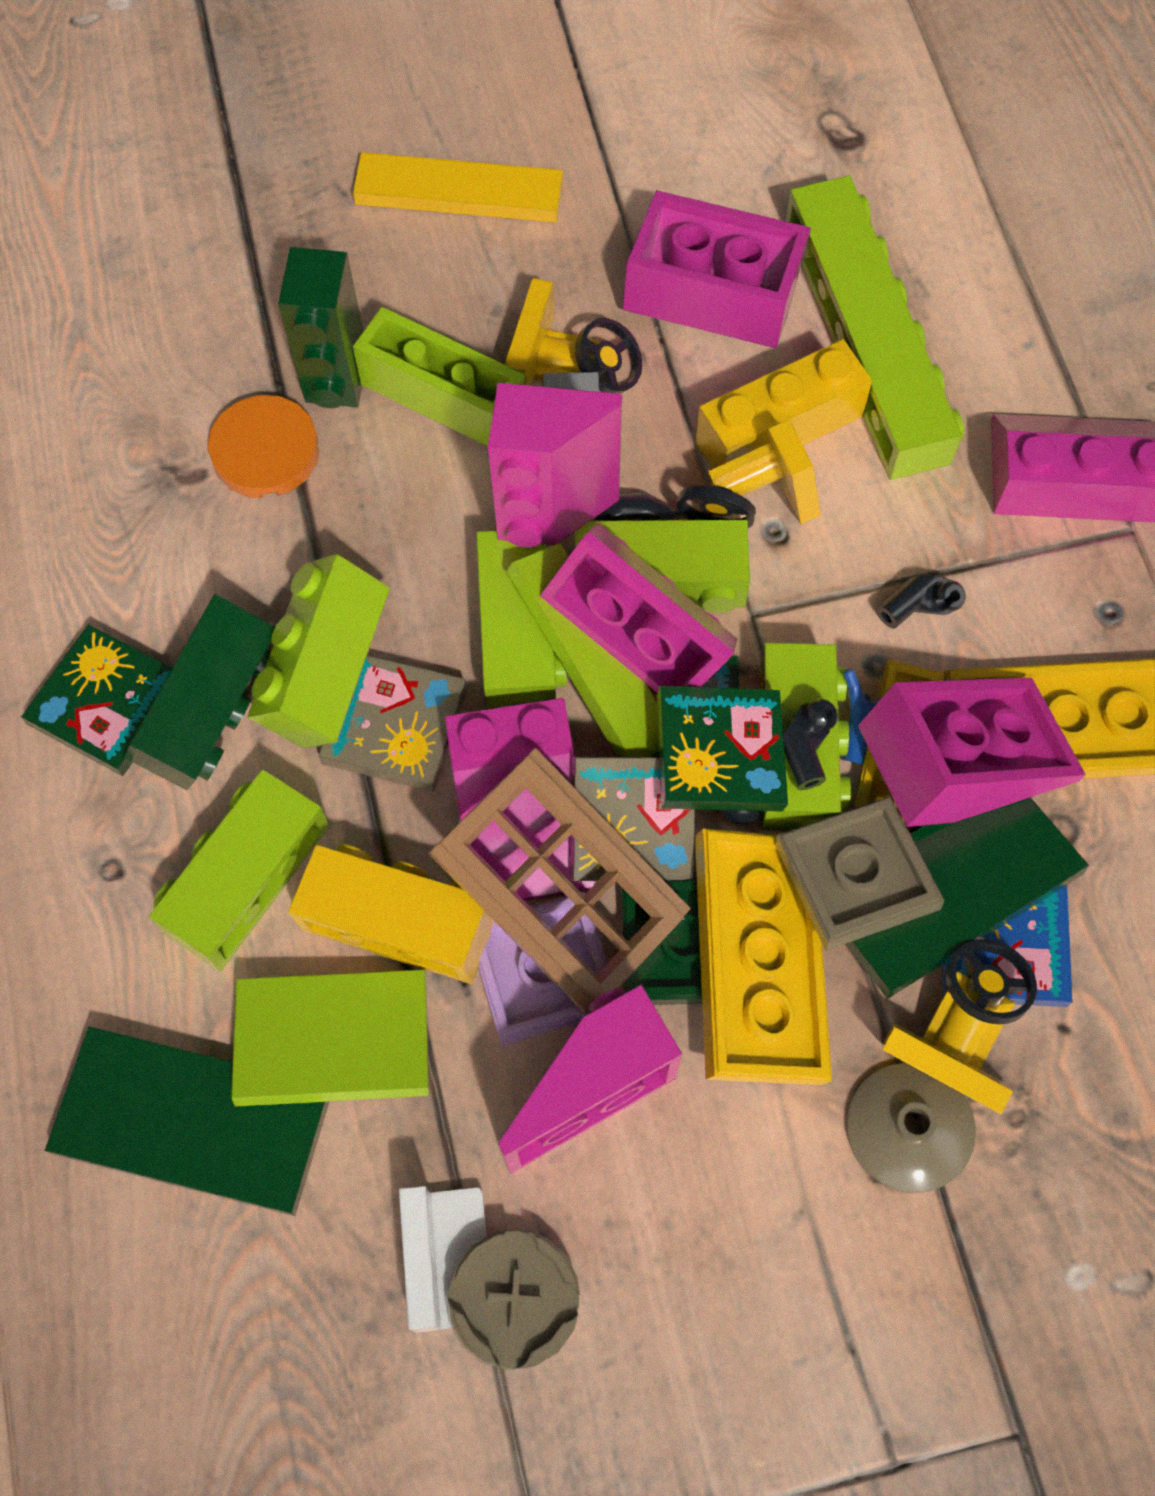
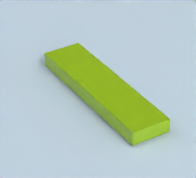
[506,543,659,757]

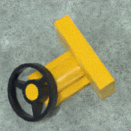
[505,278,642,394]
[676,419,821,529]
[882,939,1037,1114]

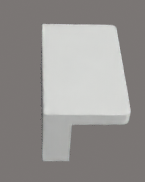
[399,1186,487,1333]

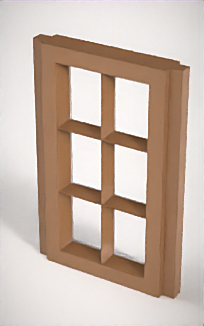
[428,748,691,1016]

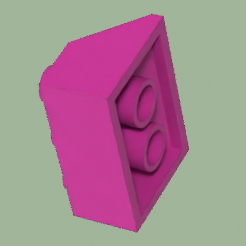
[623,190,811,349]
[488,383,622,547]
[991,414,1155,523]
[540,524,737,692]

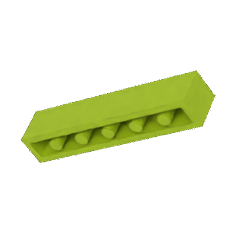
[786,175,964,480]

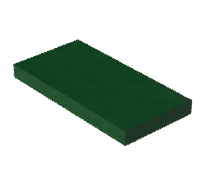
[846,798,1089,999]
[44,1026,329,1216]

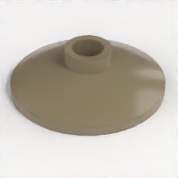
[846,1063,976,1193]

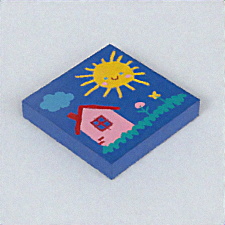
[941,885,1073,1007]

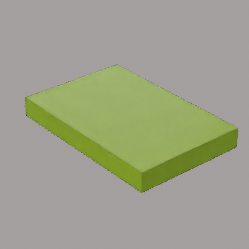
[232,970,429,1107]

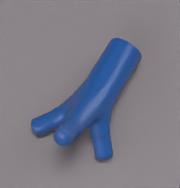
[840,668,881,765]

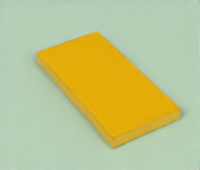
[943,658,1155,779]
[695,828,832,1085]

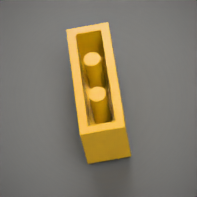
[695,339,872,469]
[288,844,494,984]

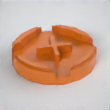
[207,395,319,498]

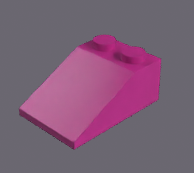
[858,678,1086,827]
[445,698,594,901]
[498,985,682,1174]

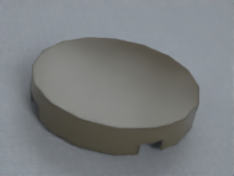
[446,1230,580,1371]

